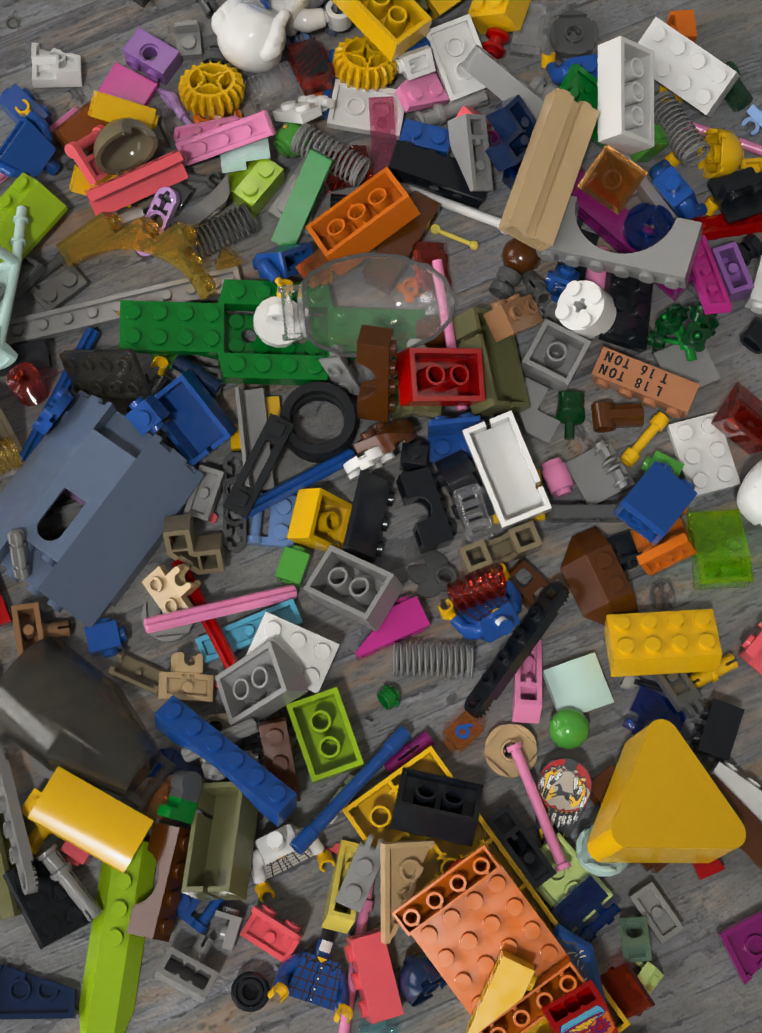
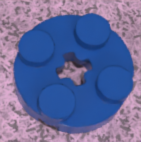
[32,386,76,436]

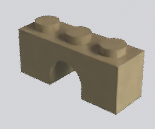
[457,520,543,578]

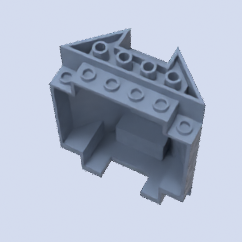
[0,390,204,628]

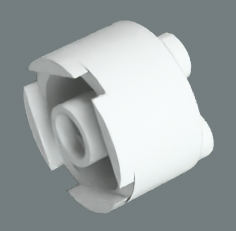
[555,280,617,339]

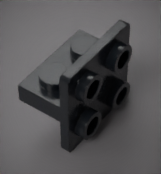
[707,167,762,224]

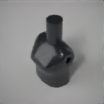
[740,316,762,354]

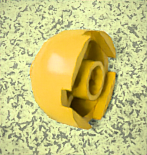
[697,128,744,179]

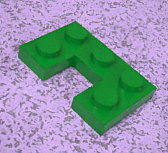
[559,63,608,149]

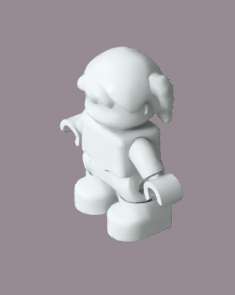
[211,0,352,73]

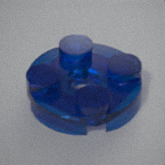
[622,203,675,252]

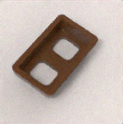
[500,558,558,610]

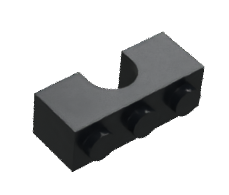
[396,466,455,554]

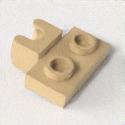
[142,564,201,613]
[158,652,214,703]

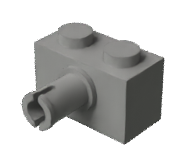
[154,933,219,1004]

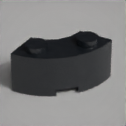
[435,450,495,527]

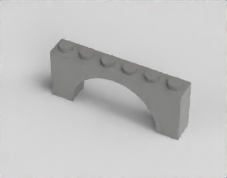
[536,196,703,289]

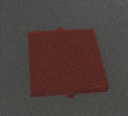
[600,961,656,1019]

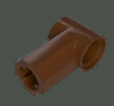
[591,402,644,433]

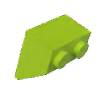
[227,158,285,218]

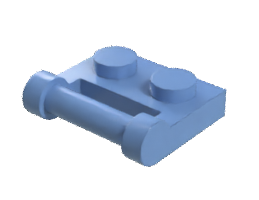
[247,492,297,548]

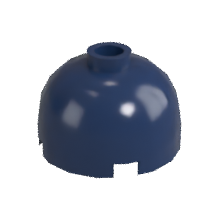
[398,952,447,1007]

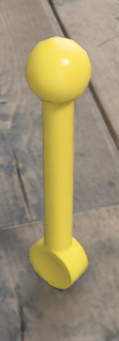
[430,224,479,250]

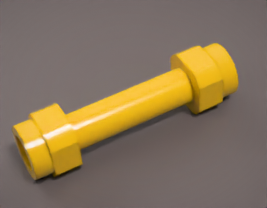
[620,412,670,468]

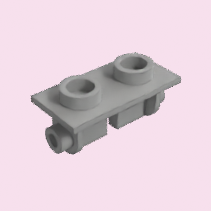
[319,346,361,396]

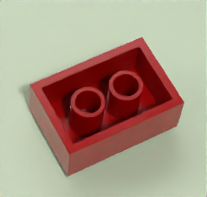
[396,348,485,406]

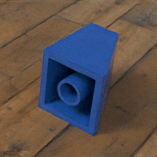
[613,460,698,546]

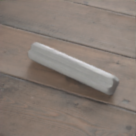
[181,718,259,762]

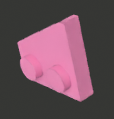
[395,71,449,113]

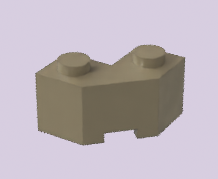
[163,514,226,575]

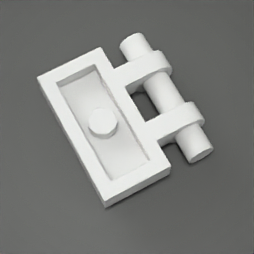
[272,94,334,124]

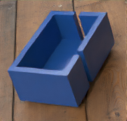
[155,368,238,466]

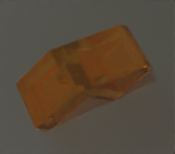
[295,249,334,288]

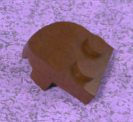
[353,418,417,455]

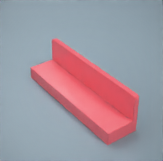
[84,150,188,218]

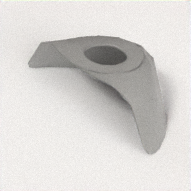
[172,174,230,226]

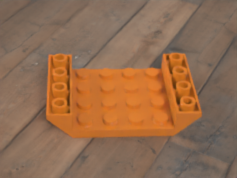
[391,844,586,1033]

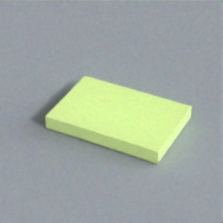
[535,832,613,932]

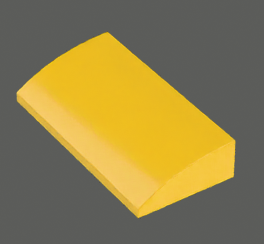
[27,766,154,874]

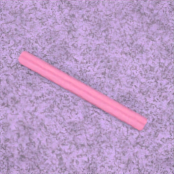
[143,584,297,633]

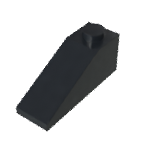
[485,804,557,890]

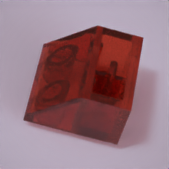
[711,382,762,454]

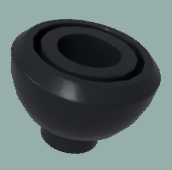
[231,971,270,1012]

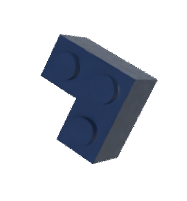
[485,94,536,172]

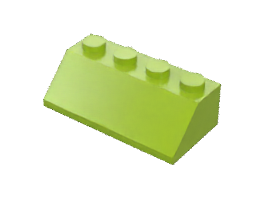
[0,172,68,263]

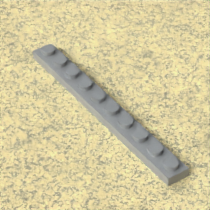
[6,265,241,346]

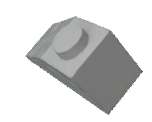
[447,114,494,191]

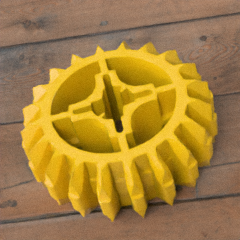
[332,35,398,92]
[178,60,245,118]

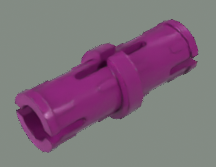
[384,730,435,775]

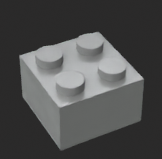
[521,318,592,391]

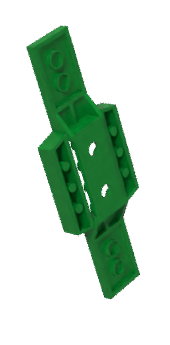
[119,279,427,386]

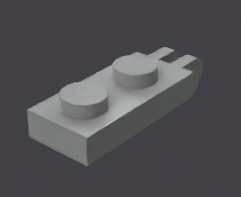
[335,833,385,913]

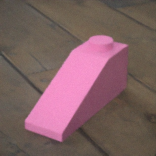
[512,640,542,724]

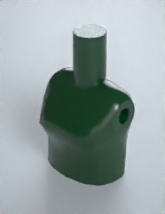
[555,391,585,440]

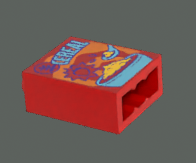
[541,980,619,1033]

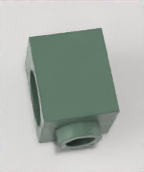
[619,916,652,963]

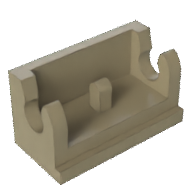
[108,651,168,696]

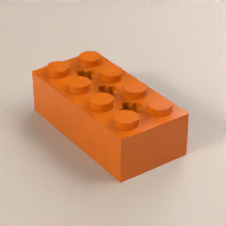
[305,166,421,274]

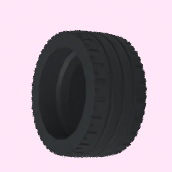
[280,381,357,463]

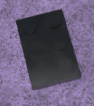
[599,272,654,353]
[3,858,91,950]

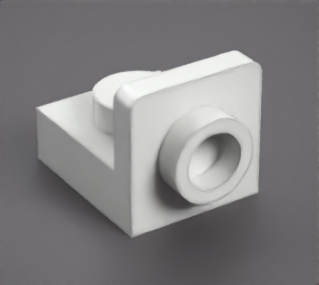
[395,45,436,81]

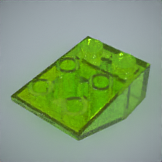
[687,510,754,590]

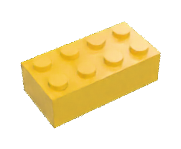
[331,0,432,62]
[604,609,722,677]

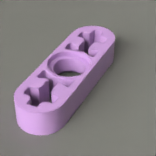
[134,187,180,256]

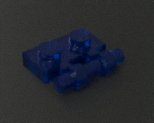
[622,686,687,735]
[549,874,621,943]

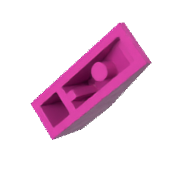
[355,595,430,661]

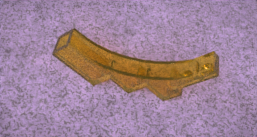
[56,212,218,300]

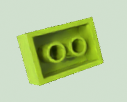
[286,687,364,784]

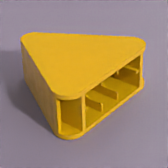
[587,719,746,863]

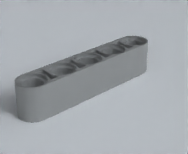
[461,44,544,121]

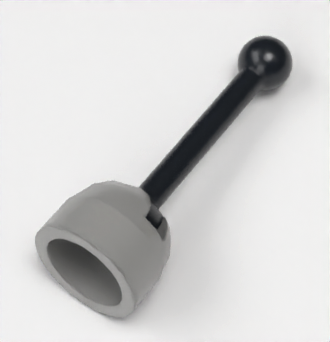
[619,676,663,692]

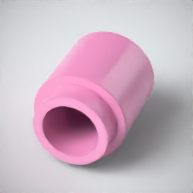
[541,457,575,498]

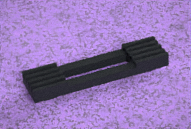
[223,413,295,519]

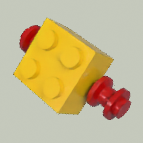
[467,0,531,59]

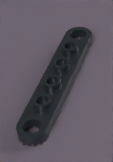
[464,582,570,719]

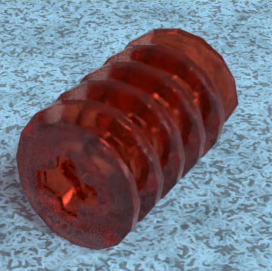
[7,362,49,406]
[447,563,507,612]

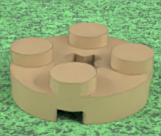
[483,724,538,779]

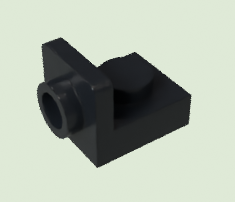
[606,531,642,571]

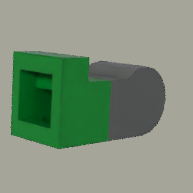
[156,769,203,824]

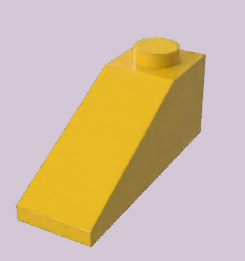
[466,950,537,1033]

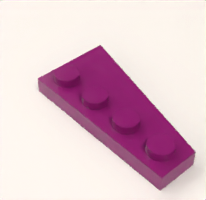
[717,908,762,984]

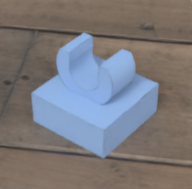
[741,104,762,136]

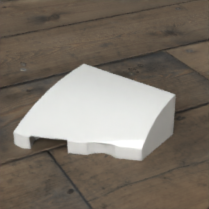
[31,43,82,88]

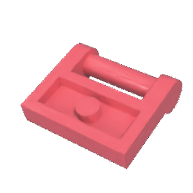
[64,124,109,186]

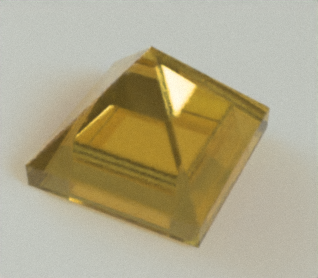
[214,247,240,271]

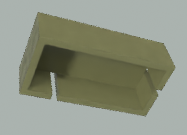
[452,307,531,417]
[181,782,258,900]

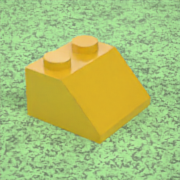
[287,488,352,552]

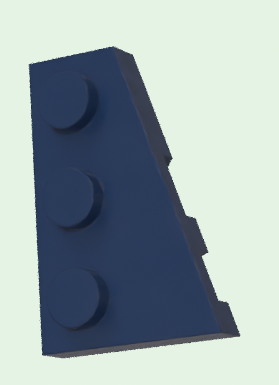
[0,964,77,1020]

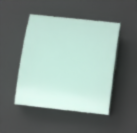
[220,137,271,173]
[542,652,614,714]

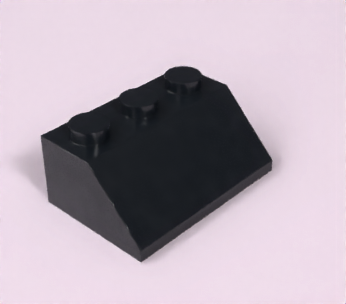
[343,470,395,563]
[390,767,484,847]

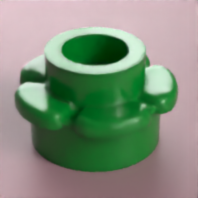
[377,685,401,710]

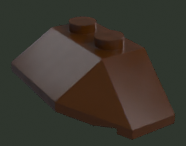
[560,526,639,626]

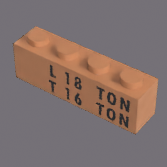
[591,346,700,419]

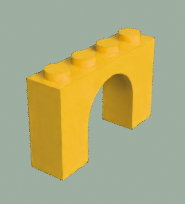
[68,90,158,208]

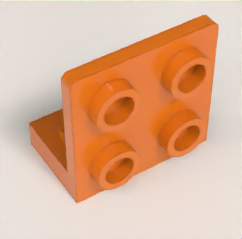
[630,517,697,576]

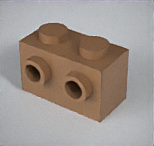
[483,293,544,343]

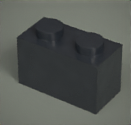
[691,699,745,762]

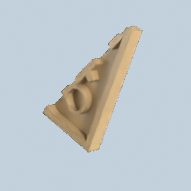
[380,839,434,944]

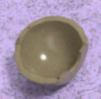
[93,118,158,176]

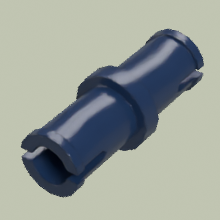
[171,355,223,396]

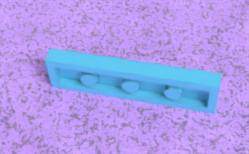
[195,598,303,665]

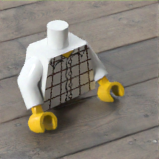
[250,824,335,903]

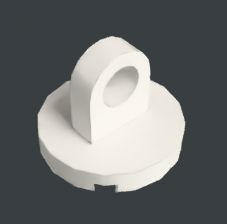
[253,296,305,348]

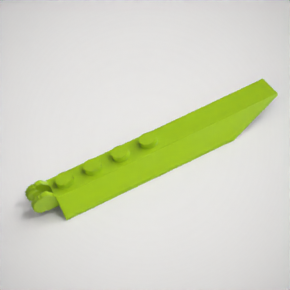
[79,841,157,1033]

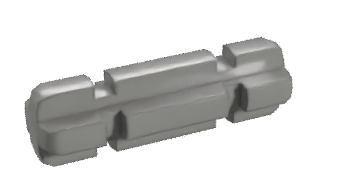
[7,529,30,579]

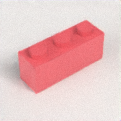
[344,928,404,1024]

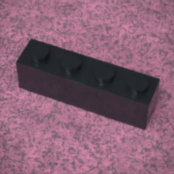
[388,140,486,209]

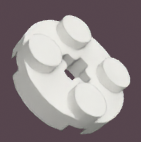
[343,446,396,481]

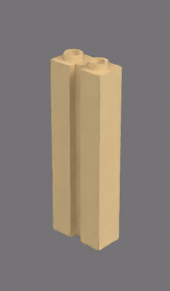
[498,88,600,252]

